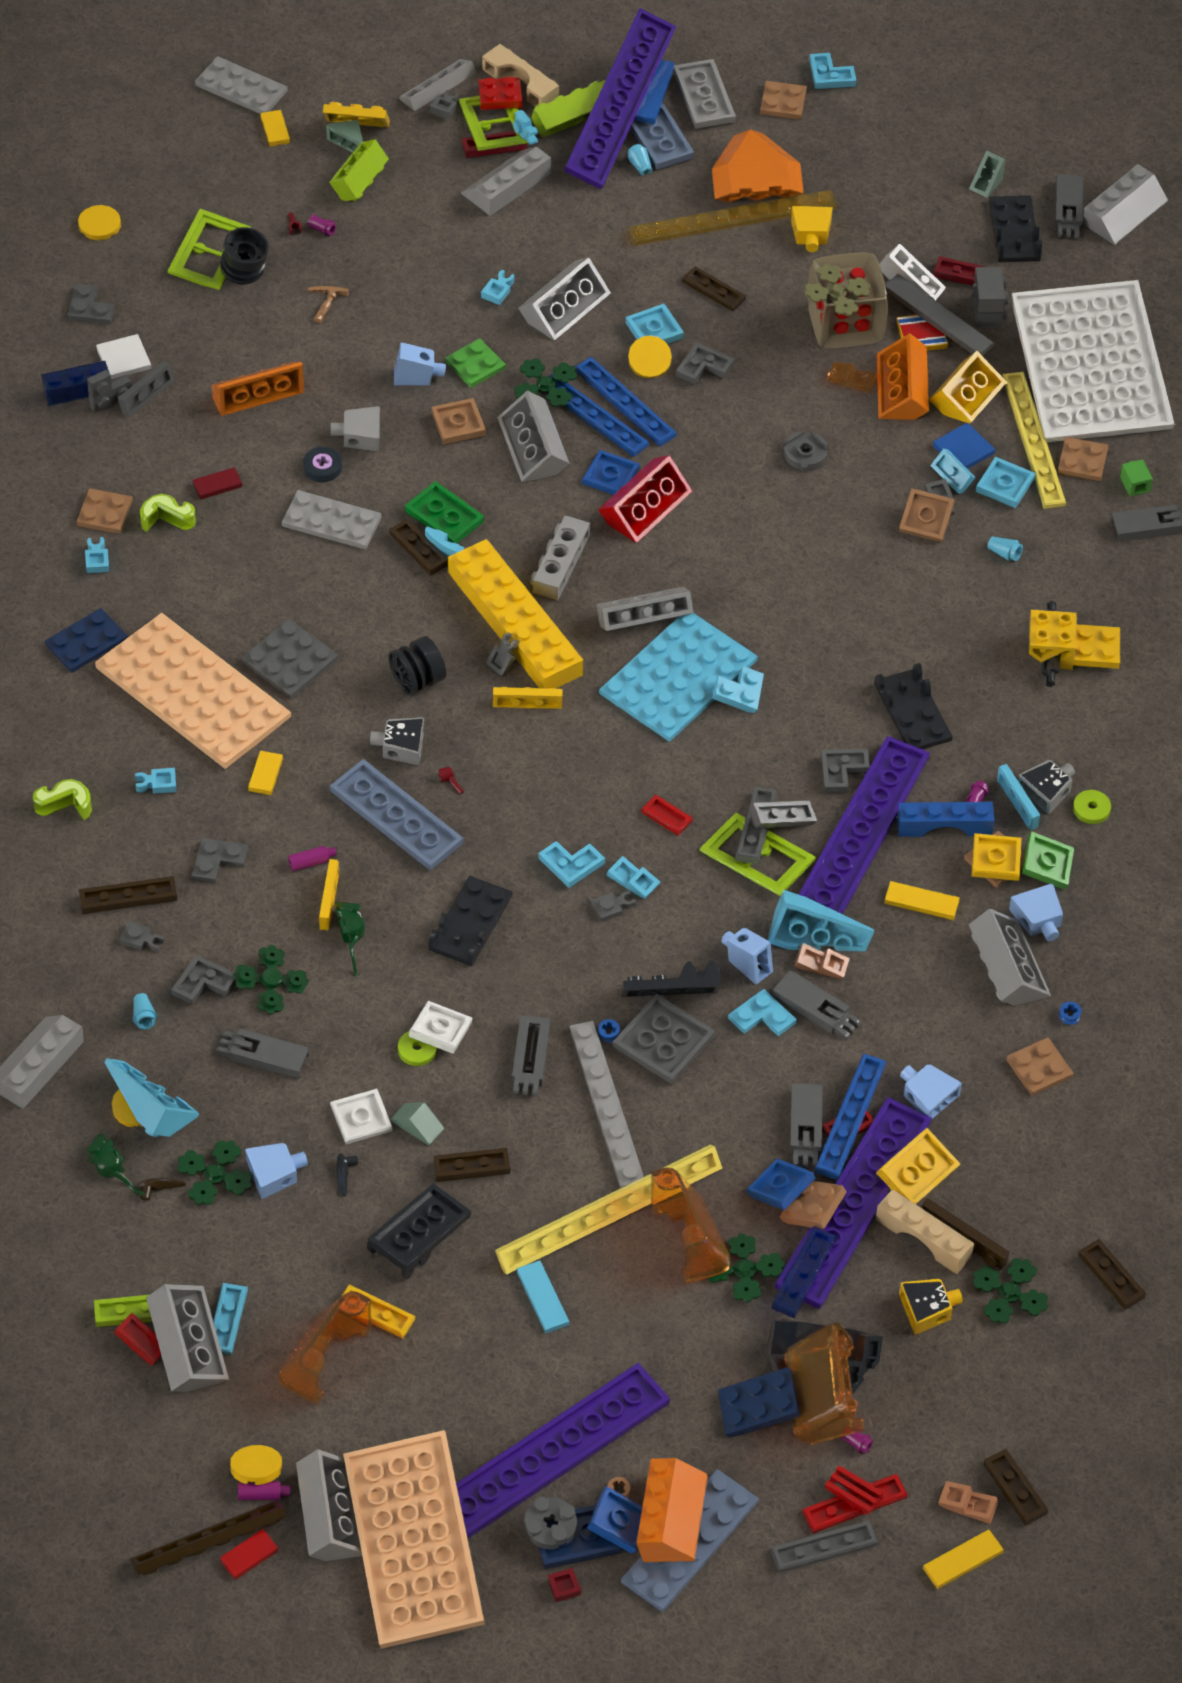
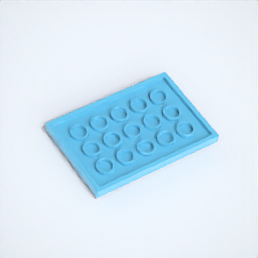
[599,613,758,742]

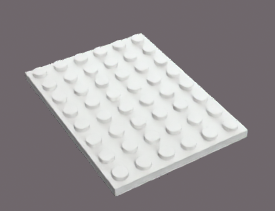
[1011,280,1174,442]

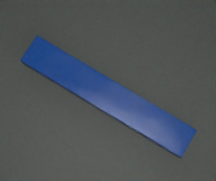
[575,357,677,447]
[547,373,649,457]
[815,1053,886,1180]

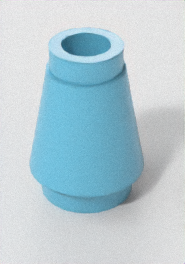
[627,144,653,176]
[988,536,1023,561]
[133,993,157,1029]

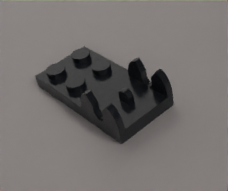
[989,195,1042,262]
[874,663,953,749]
[429,875,513,966]
[621,960,721,997]
[367,1183,471,1279]

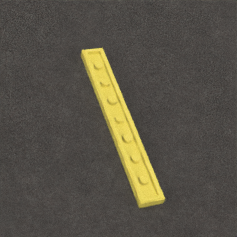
[1002,372,1066,509]

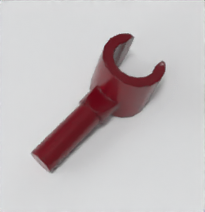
[288,212,301,235]
[438,767,464,795]

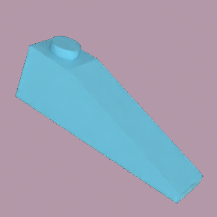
[767,890,874,951]
[104,1058,199,1137]

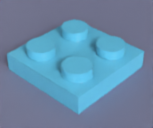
[625,304,684,344]
[976,457,1035,508]

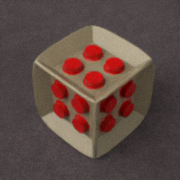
[808,252,888,349]

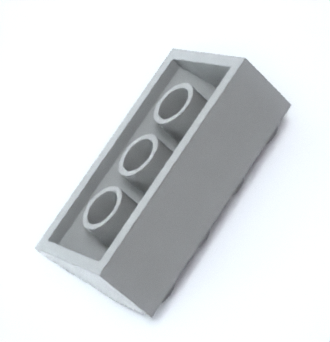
[461,147,551,216]
[1082,164,1168,245]
[518,257,611,341]
[497,391,570,482]
[969,908,1051,1006]
[0,1015,84,1109]
[146,1284,229,1392]
[296,1449,362,1561]

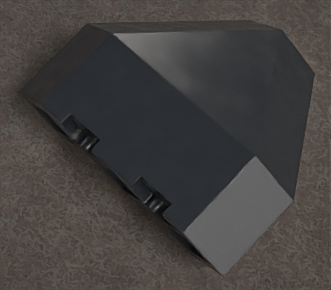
[761,1319,883,1412]

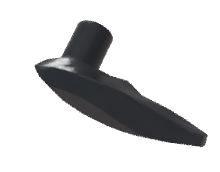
[336,1153,358,1197]

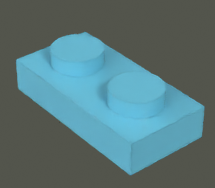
[930,448,975,494]

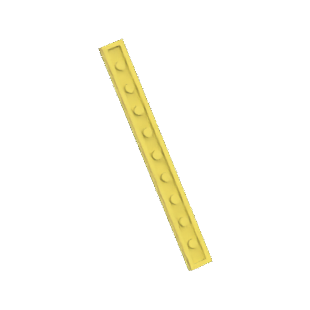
[495,1145,722,1274]

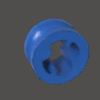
[1059,1001,1082,1025]
[598,1019,620,1043]

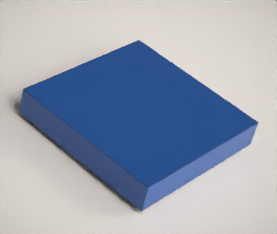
[933,423,995,469]
[582,450,640,495]
[746,1159,816,1210]
[587,1486,643,1554]

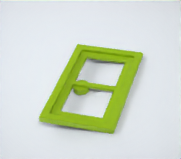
[458,96,528,151]
[168,209,251,290]
[699,813,816,896]

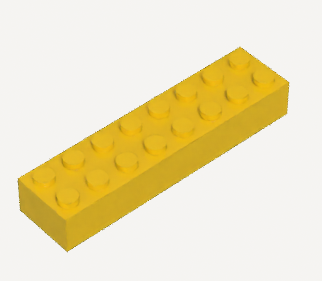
[448,539,583,689]

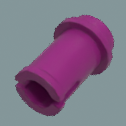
[308,214,336,236]
[964,781,989,802]
[839,1424,873,1454]

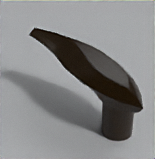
[138,1178,186,1200]

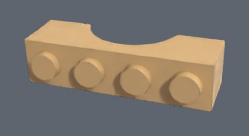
[482,44,559,107]
[876,1189,974,1274]

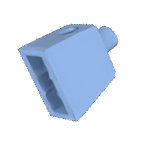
[394,343,446,385]
[1009,884,1063,942]
[721,928,773,985]
[900,1065,962,1119]
[245,1143,308,1199]

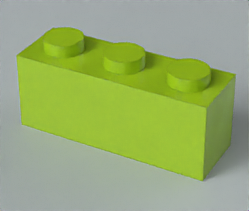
[329,139,389,201]

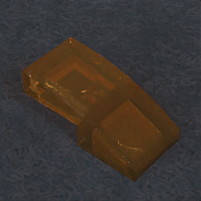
[827,362,877,394]

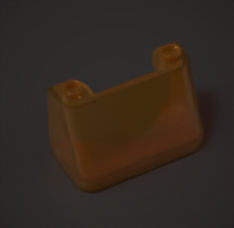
[651,1167,730,1284]
[279,1291,372,1405]
[784,1322,864,1445]

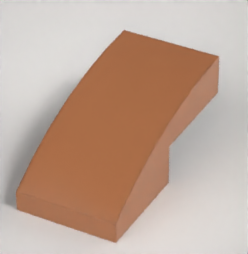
[794,943,850,979]
[938,1481,998,1524]

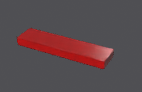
[802,1473,908,1534]

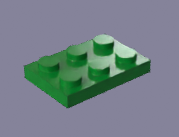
[405,481,484,544]

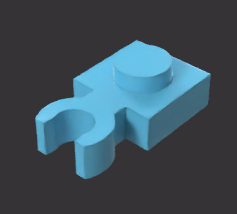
[513,110,538,145]
[481,270,514,305]
[85,537,109,573]
[135,768,176,794]

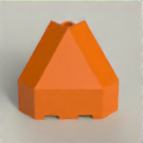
[712,129,804,202]

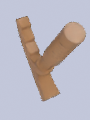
[308,286,349,323]

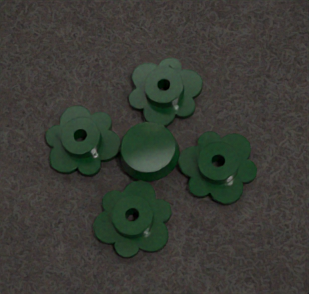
[514,358,577,407]
[232,945,309,1015]
[178,1140,252,1205]
[704,1233,785,1303]
[973,1258,1048,1324]

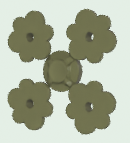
[805,264,870,316]

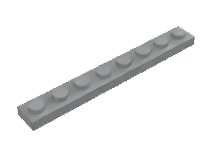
[570,1021,644,1188]

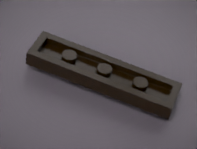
[79,876,178,914]
[921,1198,1009,1270]

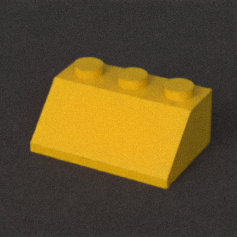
[929,351,1007,423]

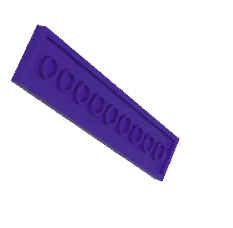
[563,8,677,189]
[799,736,930,914]
[775,1097,932,1309]
[456,1363,670,1539]

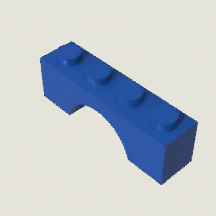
[897,802,995,837]

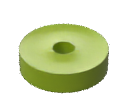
[1073,790,1111,824]
[398,1031,437,1066]

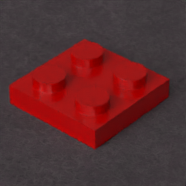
[478,77,522,110]

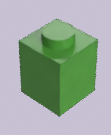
[1120,459,1153,496]

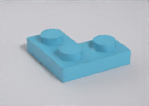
[809,53,857,89]
[712,666,764,713]
[538,841,605,888]
[728,989,797,1036]

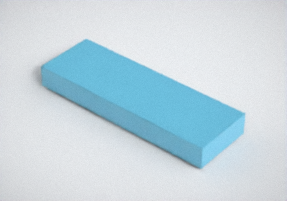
[997,764,1040,830]
[517,1261,569,1333]
[213,1283,248,1356]

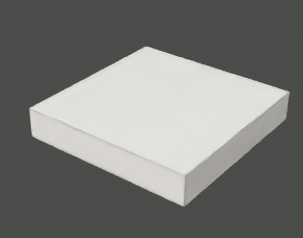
[96,334,151,379]
[409,1001,473,1054]
[330,1089,393,1145]

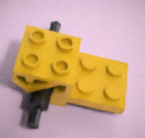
[1029,601,1120,687]

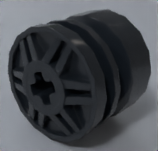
[220,227,269,285]
[388,636,446,695]

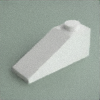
[879,244,946,301]

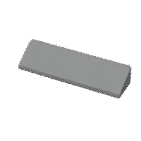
[399,59,477,111]

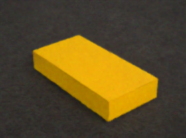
[261,110,290,147]
[248,751,283,795]

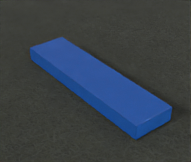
[635,60,675,124]

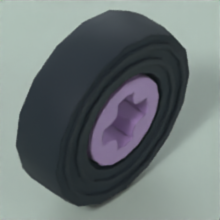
[303,447,342,482]

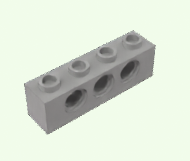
[530,515,590,600]
[596,586,693,631]

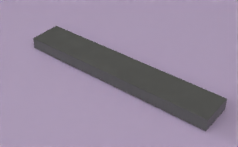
[885,274,994,356]

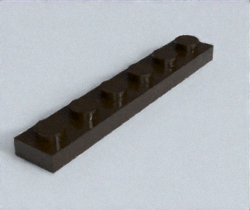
[130,1500,286,1575]

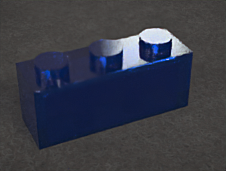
[41,361,110,406]

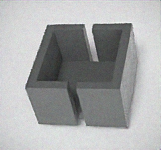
[972,267,1009,327]

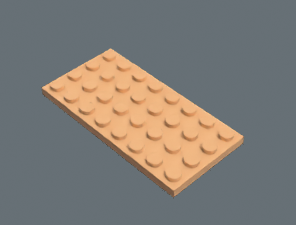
[95,613,291,769]
[343,1430,485,1649]

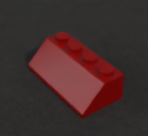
[598,455,692,543]

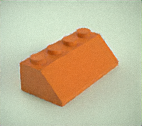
[877,333,929,420]
[212,361,304,416]
[637,1458,708,1562]

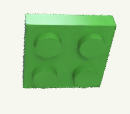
[445,339,506,388]
[1021,831,1074,890]

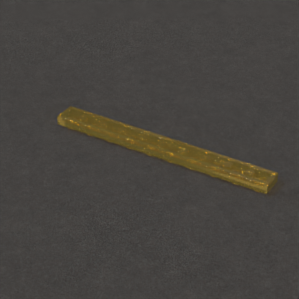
[628,190,838,246]

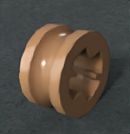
[607,1477,631,1498]

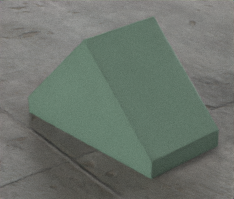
[326,120,363,152]
[969,150,1006,198]
[390,1102,444,1146]

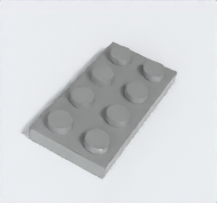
[195,56,288,114]
[673,59,736,129]
[282,490,382,550]

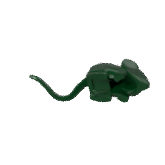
[334,901,365,978]
[87,1133,145,1197]

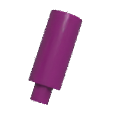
[288,845,337,872]
[238,1481,290,1501]

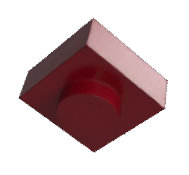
[547,1568,581,1602]

